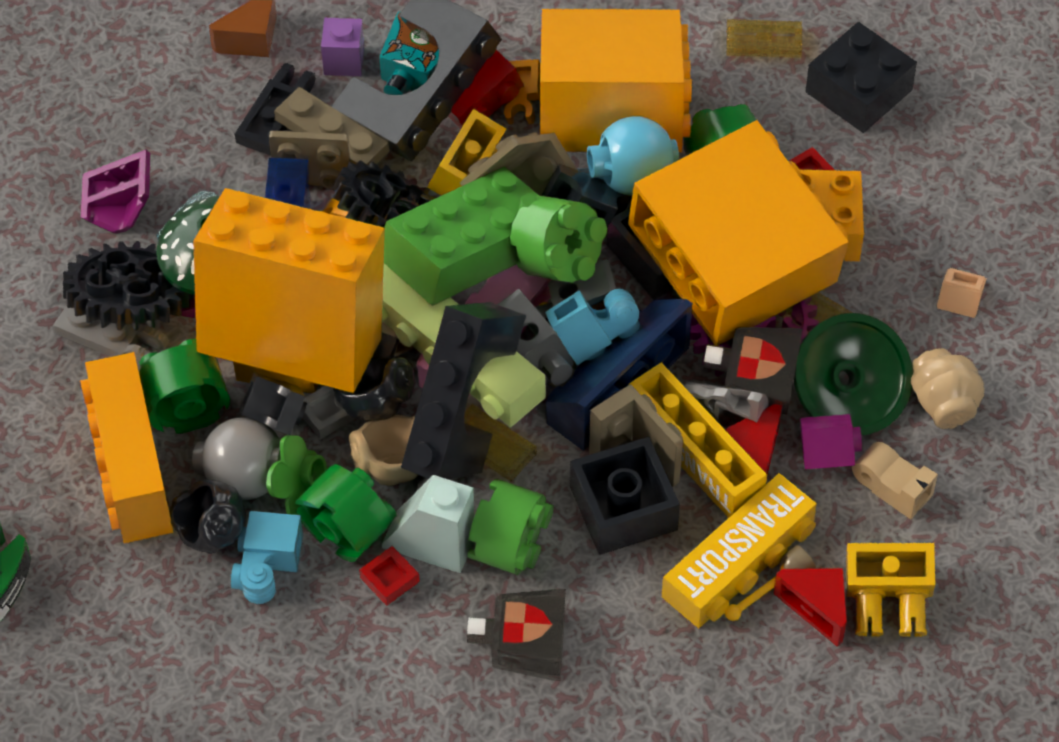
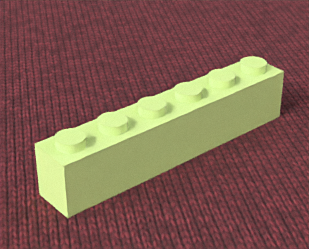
[382,264,546,428]

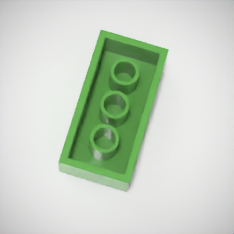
[384,166,539,306]

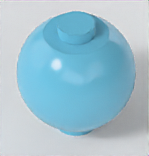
[587,116,679,196]

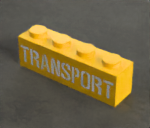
[629,362,767,518]
[661,473,817,629]

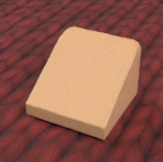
[937,268,987,318]

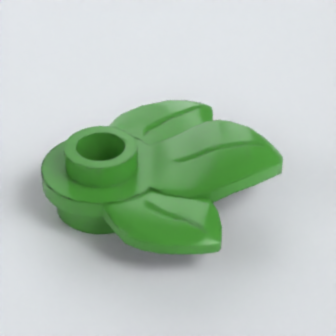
[266,435,327,515]

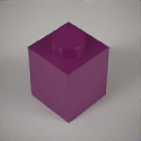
[800,414,862,469]

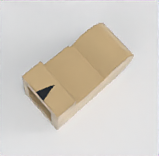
[852,442,938,519]

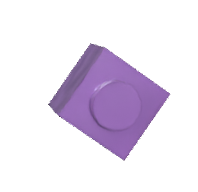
[321,18,364,76]

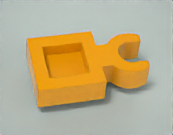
[504,59,541,124]

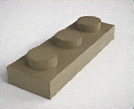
[274,87,389,166]

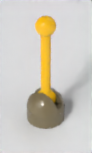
[724,545,816,621]

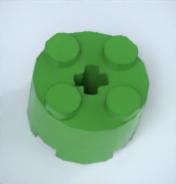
[510,196,607,283]
[467,478,554,575]

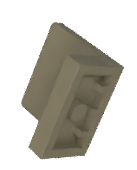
[269,131,351,189]
[460,132,577,196]
[589,384,683,487]

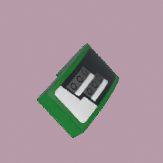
[0,534,31,622]

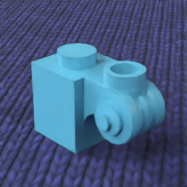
[545,289,640,365]
[231,511,303,604]

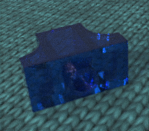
[265,158,311,209]

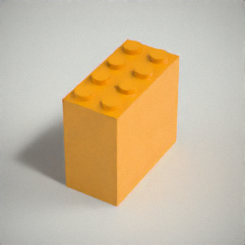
[540,9,692,152]
[628,120,849,347]
[193,188,385,393]

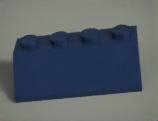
[546,299,693,451]

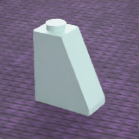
[382,475,475,573]

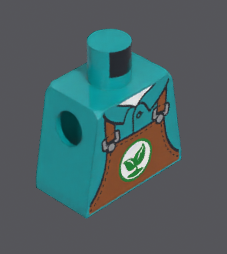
[380,11,439,95]

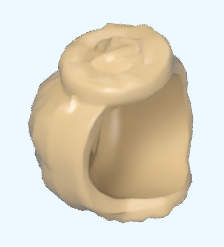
[911,348,984,429]
[349,415,418,486]

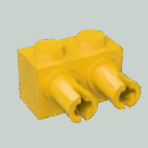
[427,109,507,196]
[846,543,935,637]

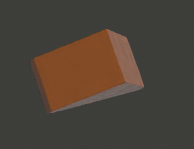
[208,0,277,57]

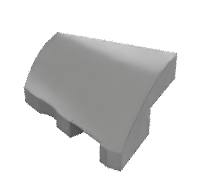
[684,381,769,424]

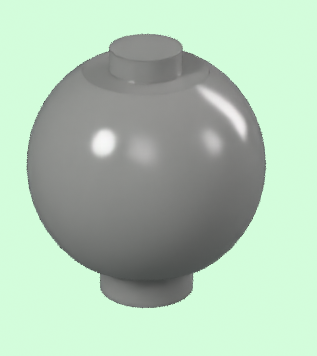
[192,417,281,501]

